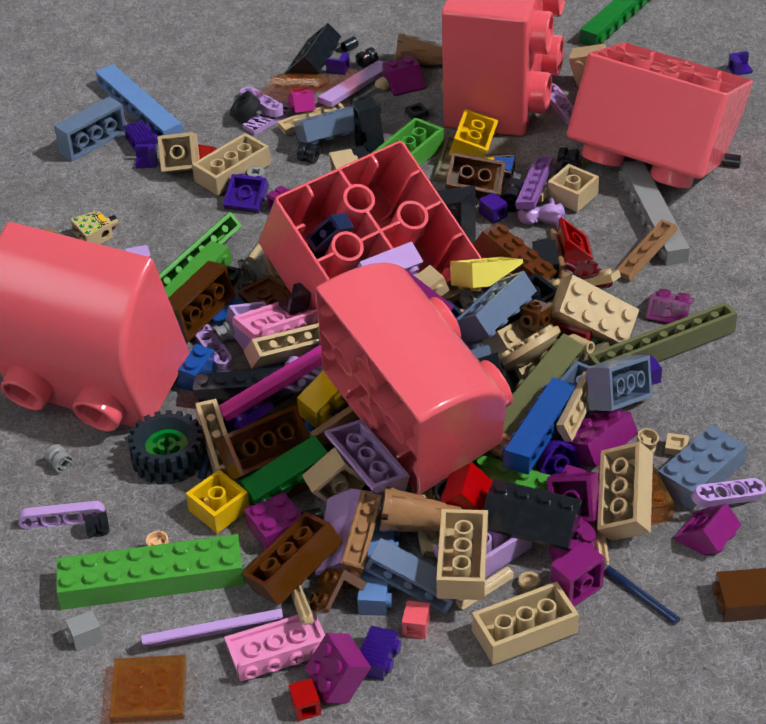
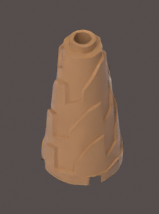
[395,33,443,66]
[379,486,462,532]

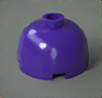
[536,439,580,475]

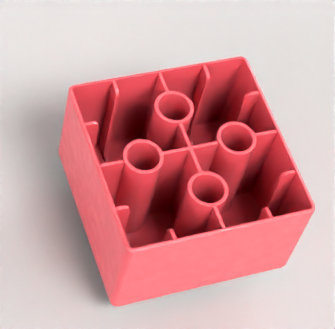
[442,0,565,137]

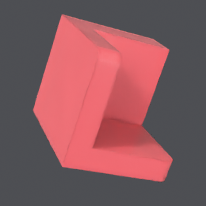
[402,601,430,639]

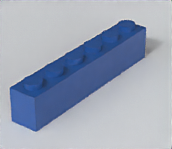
[501,377,577,475]

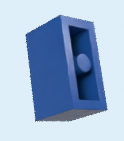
[178,344,214,391]

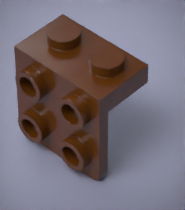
[308,568,367,614]

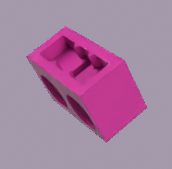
[287,87,316,113]

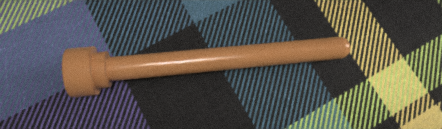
[549,228,571,280]

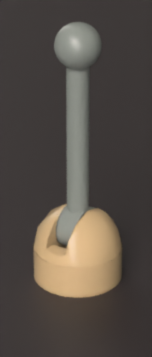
[353,77,389,101]

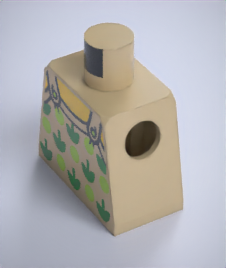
[71,211,119,244]

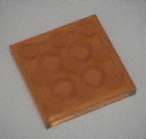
[270,73,329,89]
[109,655,187,723]

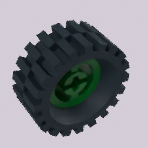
[128,410,206,485]

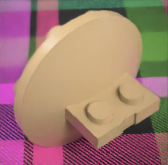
[499,323,561,380]

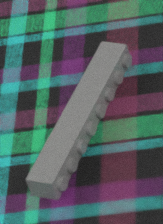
[619,160,690,266]

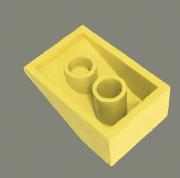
[450,257,523,291]

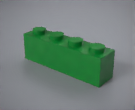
[241,435,328,505]

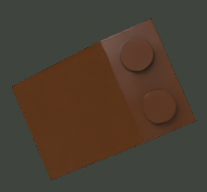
[445,152,506,197]

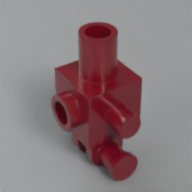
[565,258,613,288]

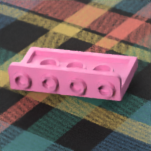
[232,302,318,339]
[224,610,325,682]

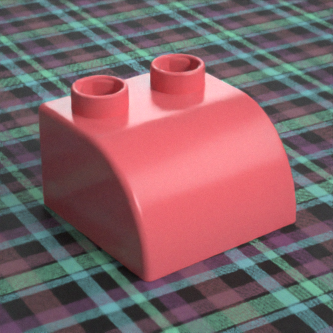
[567,42,753,189]
[259,141,482,311]
[0,222,190,432]
[315,263,513,495]

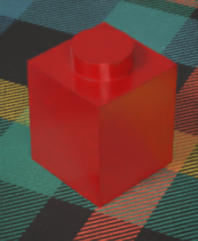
[288,678,321,722]

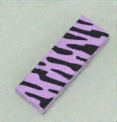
[243,103,293,135]

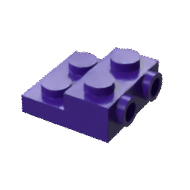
[223,174,269,213]
[222,401,275,434]

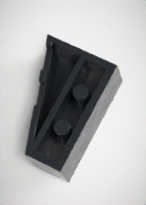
[352,97,384,154]

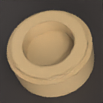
[518,571,541,593]

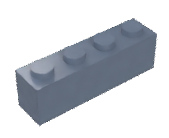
[364,538,454,614]

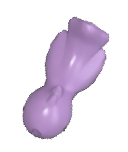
[518,198,565,228]

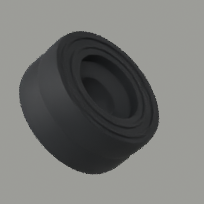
[230,91,260,124]

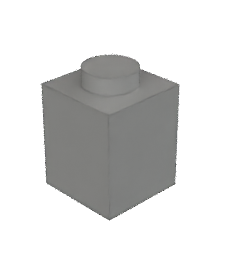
[64,610,103,651]

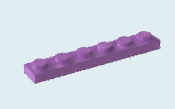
[516,157,553,211]

